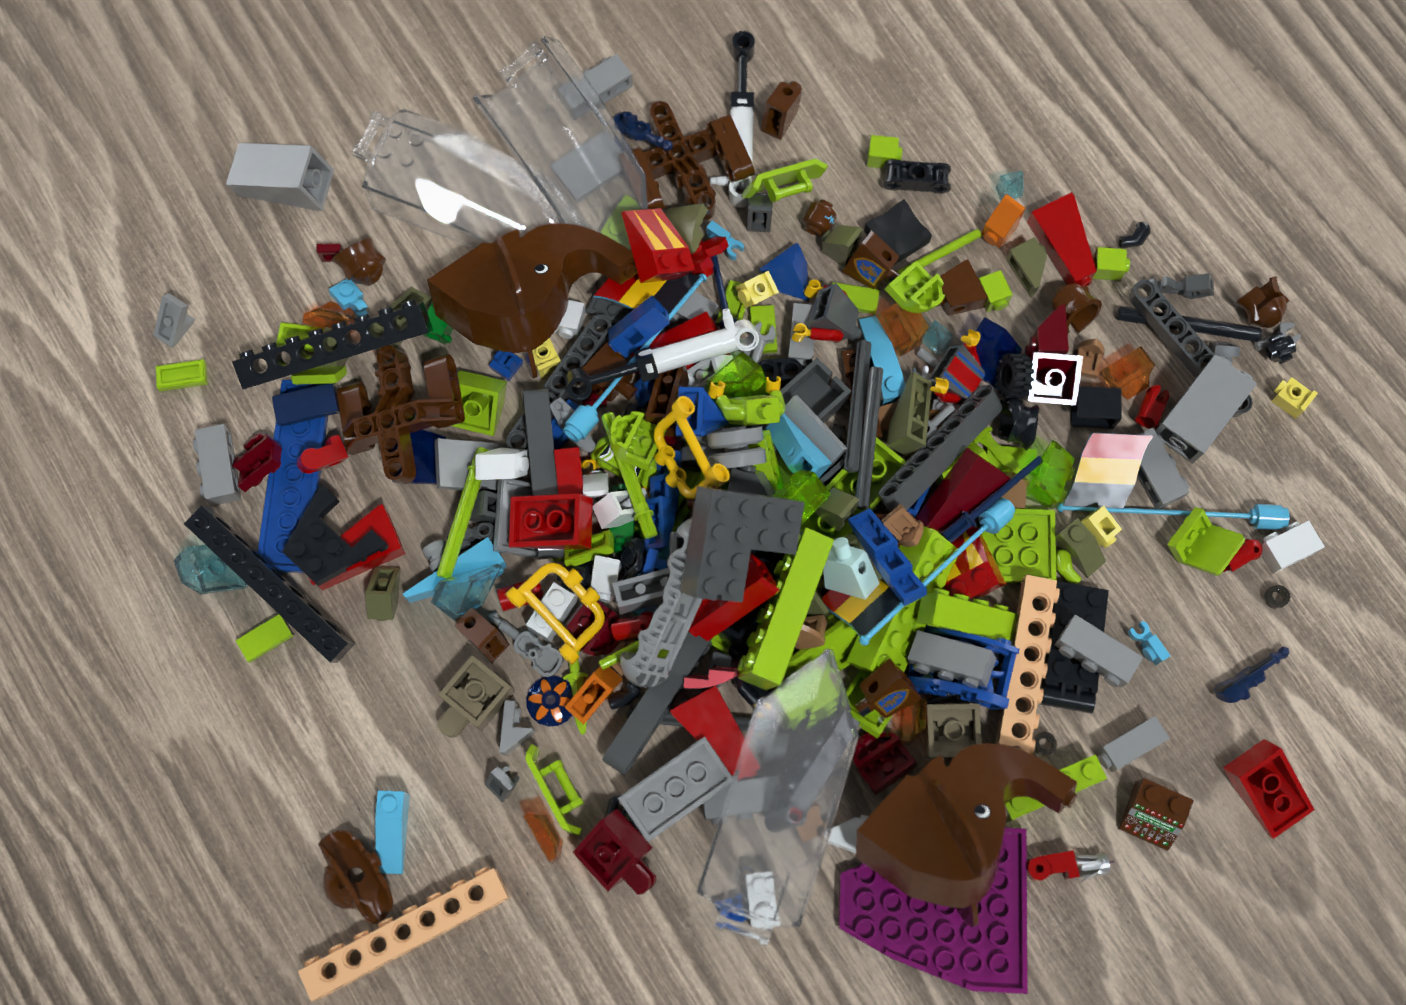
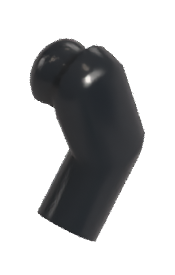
[1119,222,1151,248]
[608,682,641,710]

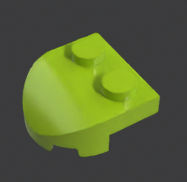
[884,261,945,313]
[609,411,666,471]

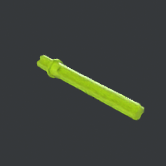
[601,412,657,539]
[437,447,490,579]

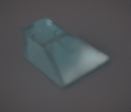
[173,545,247,595]
[431,564,502,620]

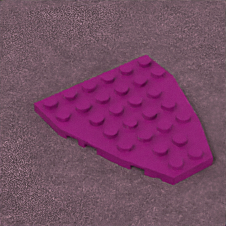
[839,828,1028,994]

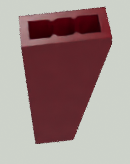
[915,447,1011,534]

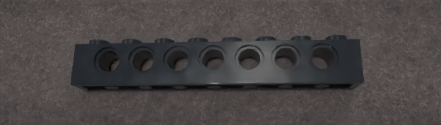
[232,299,433,390]
[184,505,355,663]

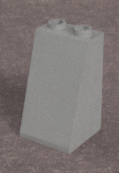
[226,143,334,211]
[1155,354,1257,464]

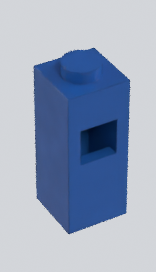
[608,296,670,358]

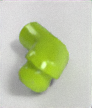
[1056,549,1081,584]

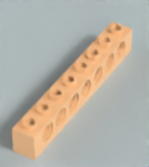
[995,575,1060,755]
[298,867,511,1001]

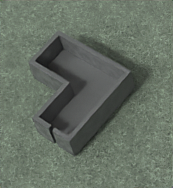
[746,358,852,499]
[681,486,804,602]

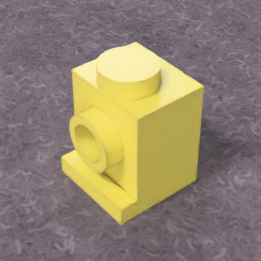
[735,271,779,309]
[532,338,561,379]
[1271,377,1318,419]
[1081,506,1122,548]

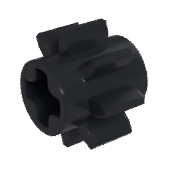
[1265,332,1296,364]

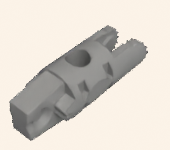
[550,397,596,453]

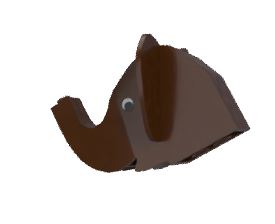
[427,223,638,378]
[856,743,1078,927]

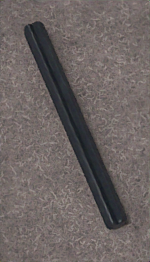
[1117,306,1262,342]

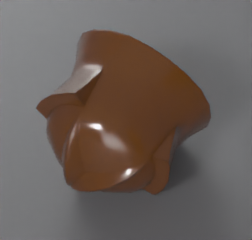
[332,238,386,286]
[1235,276,1289,328]
[1051,283,1102,334]

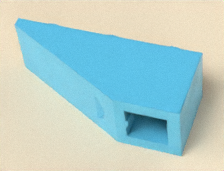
[765,413,832,485]

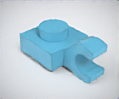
[706,220,744,261]
[329,279,368,317]
[1128,621,1170,666]

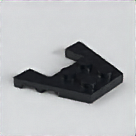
[282,485,389,586]

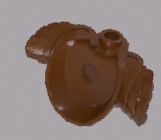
[318,830,393,925]

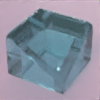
[996,171,1024,201]
[921,320,953,356]

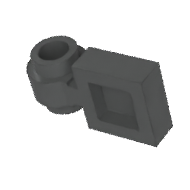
[446,522,495,552]

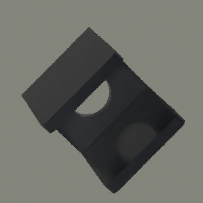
[1071,386,1122,429]

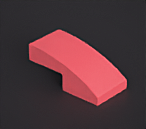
[684,666,740,688]

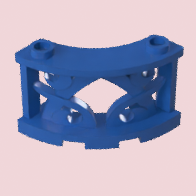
[907,625,1020,710]

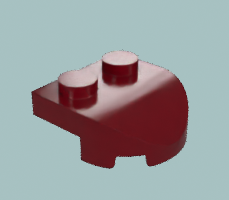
[232,433,282,492]
[564,600,620,656]
[853,731,918,796]

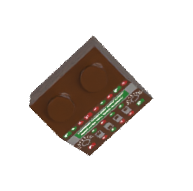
[1118,778,1194,851]

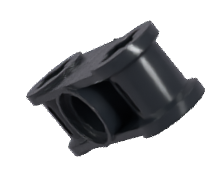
[883,159,951,194]

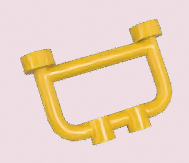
[654,396,730,499]
[505,563,605,665]

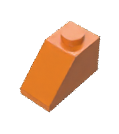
[981,194,1026,249]
[564,666,623,724]

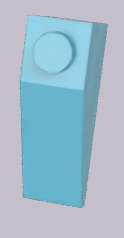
[375,791,410,874]

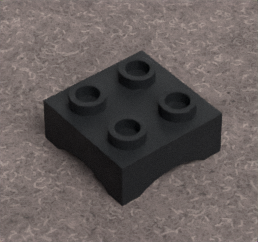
[864,199,932,266]

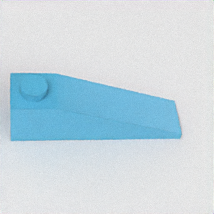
[858,315,905,406]
[403,537,507,603]

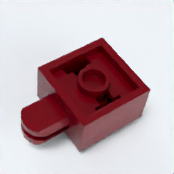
[572,809,657,895]

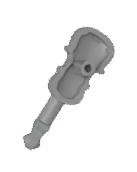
[488,612,564,677]

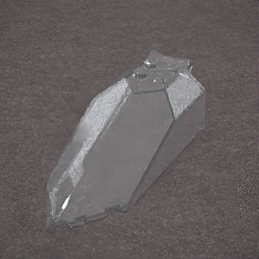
[473,36,648,251]
[352,108,590,248]
[696,649,859,946]

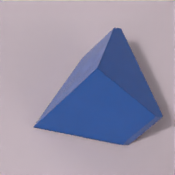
[759,243,809,302]
[676,387,729,437]

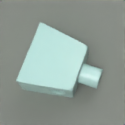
[823,537,879,600]

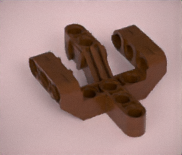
[619,101,755,220]
[337,345,465,484]

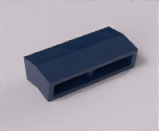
[272,383,340,427]

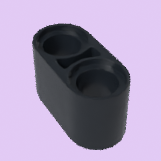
[755,358,802,388]

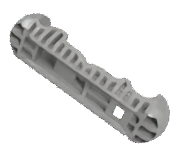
[620,518,703,688]

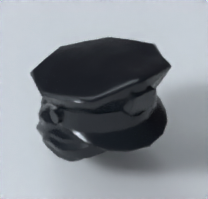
[998,398,1040,451]

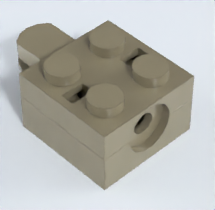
[438,655,515,738]
[923,704,981,767]

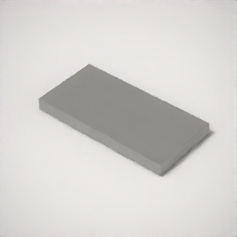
[618,736,735,842]

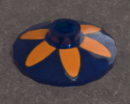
[526,676,573,727]

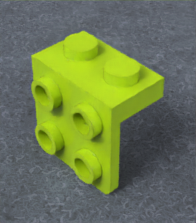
[1167,507,1245,576]

